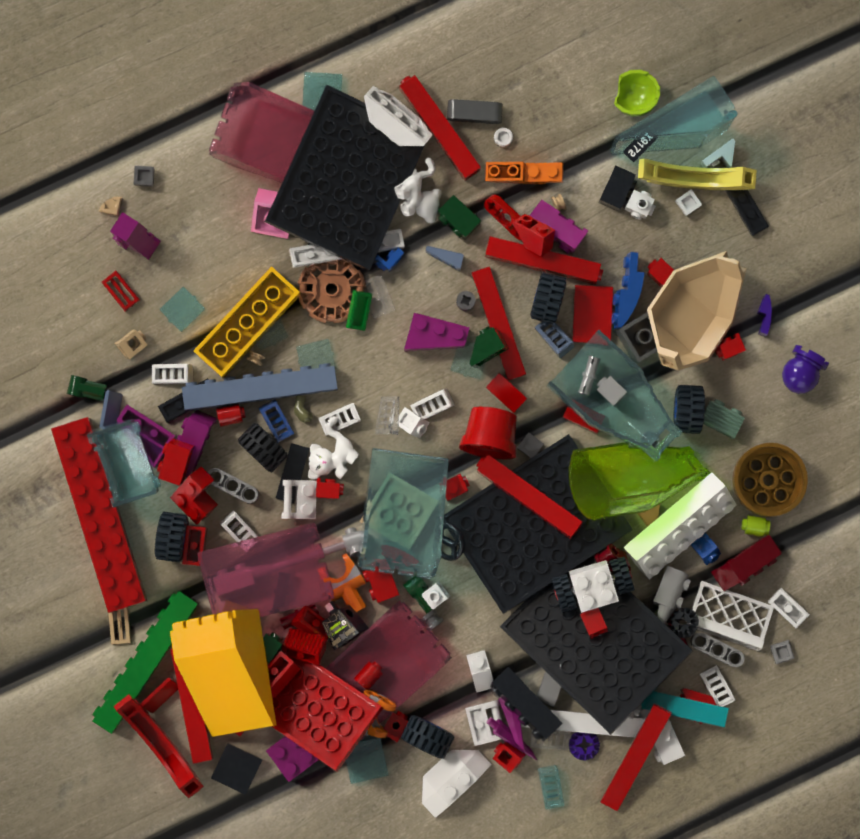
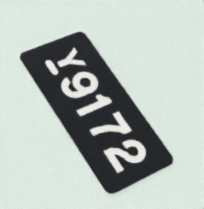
[623,128,657,162]

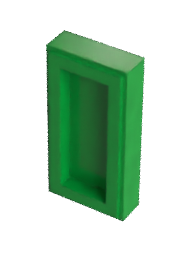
[346,290,373,331]

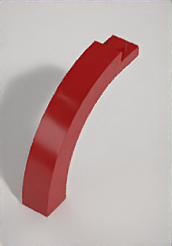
[114,694,204,799]

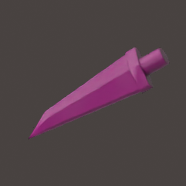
[498,698,525,751]
[486,717,537,760]

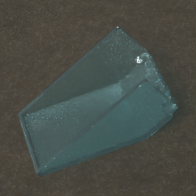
[610,76,738,155]
[358,448,448,579]

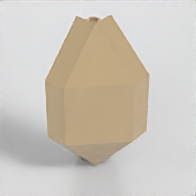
[647,251,747,371]

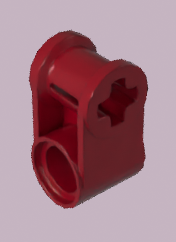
[595,544,631,573]

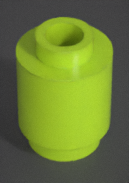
[741,515,771,537]

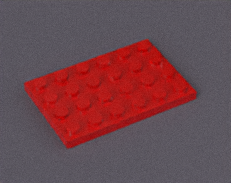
[271,658,383,772]

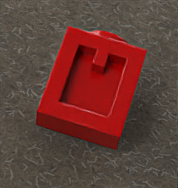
[439,474,470,501]

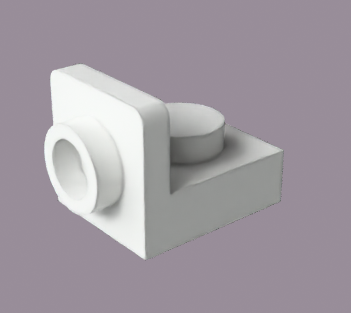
[395,407,429,438]
[422,581,450,609]

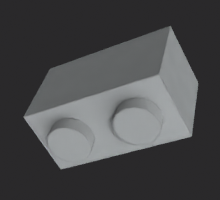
[597,376,627,407]

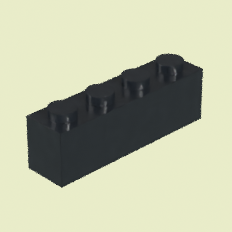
[490,667,562,742]

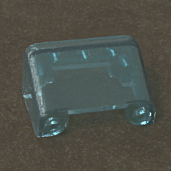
[87,419,161,508]

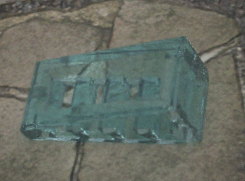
[537,765,564,809]

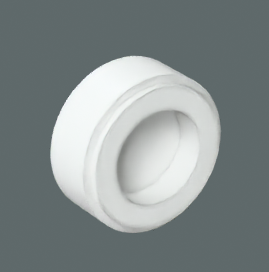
[494,128,513,148]

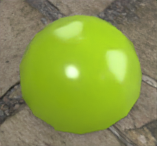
[614,69,660,117]

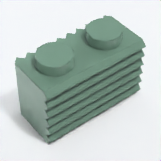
[704,399,745,439]

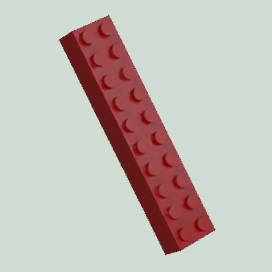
[51,417,148,613]

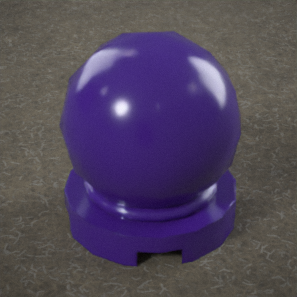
[782,345,829,394]

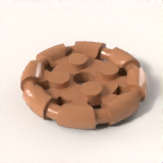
[298,259,366,324]

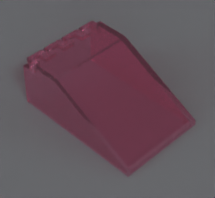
[209,82,314,183]
[197,522,334,617]
[326,600,452,739]

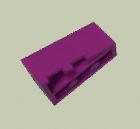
[529,199,588,254]
[110,212,161,260]
[404,313,470,352]
[116,405,177,469]
[176,410,218,477]

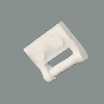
[281,480,317,519]
[465,700,502,746]

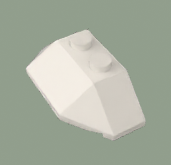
[364,86,433,146]
[422,750,492,818]

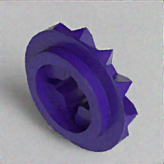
[569,732,600,761]

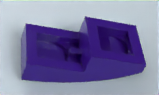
[757,294,772,337]

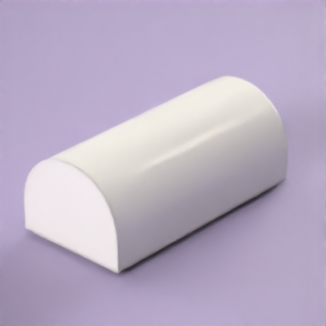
[768,588,810,629]

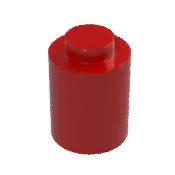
[216,404,246,427]
[353,661,383,690]

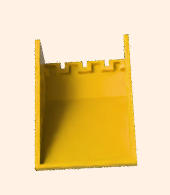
[170,609,276,737]

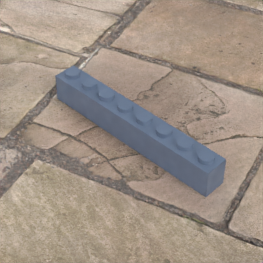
[182,363,338,411]

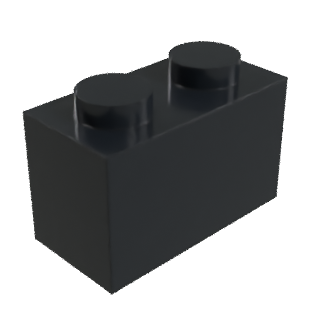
[598,165,637,212]

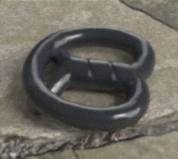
[434,523,465,561]

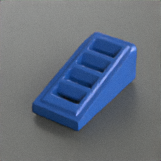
[258,399,294,443]

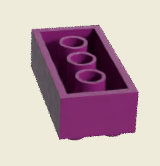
[266,736,318,782]

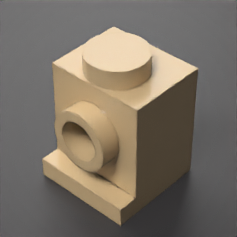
[114,329,147,359]

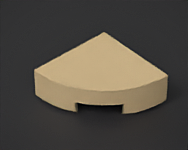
[99,197,123,216]

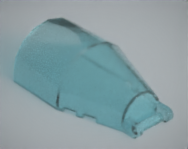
[546,330,682,461]

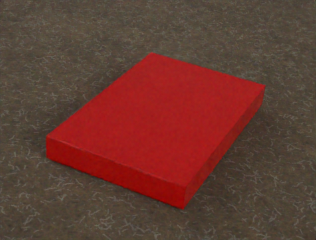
[572,285,613,344]

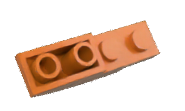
[485,162,564,184]

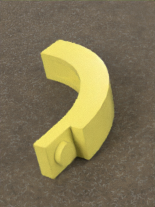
[638,159,757,190]

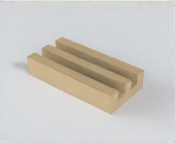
[108,607,131,645]

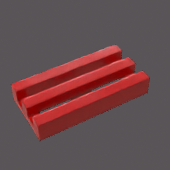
[101,270,140,312]

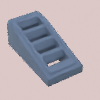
[426,246,464,271]
[534,322,574,358]

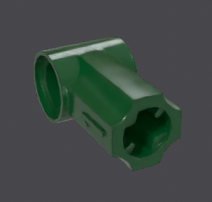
[66,375,107,401]
[403,573,432,614]

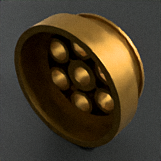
[732,443,808,517]

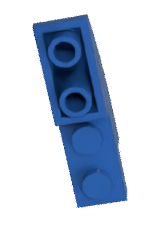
[611,252,645,329]

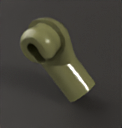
[294,396,313,423]

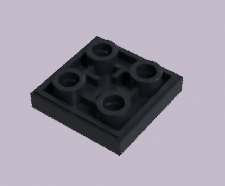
[211,743,263,795]

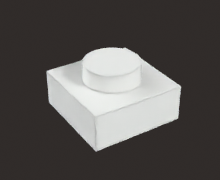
[675,189,702,216]

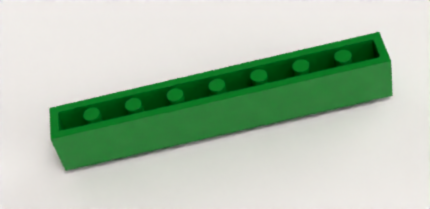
[92,591,199,734]

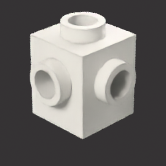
[625,190,656,220]

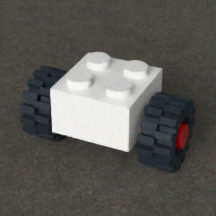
[552,557,635,613]

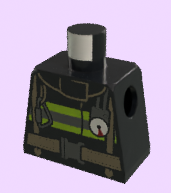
[322,600,369,651]

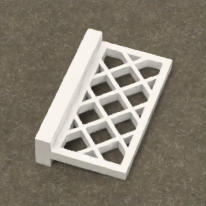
[686,581,774,651]

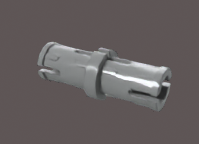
[578,356,601,396]

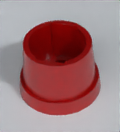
[459,406,517,460]

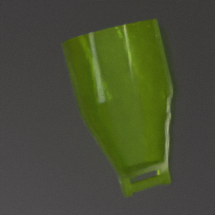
[569,442,710,520]

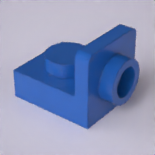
[375,247,404,272]
[690,532,721,565]

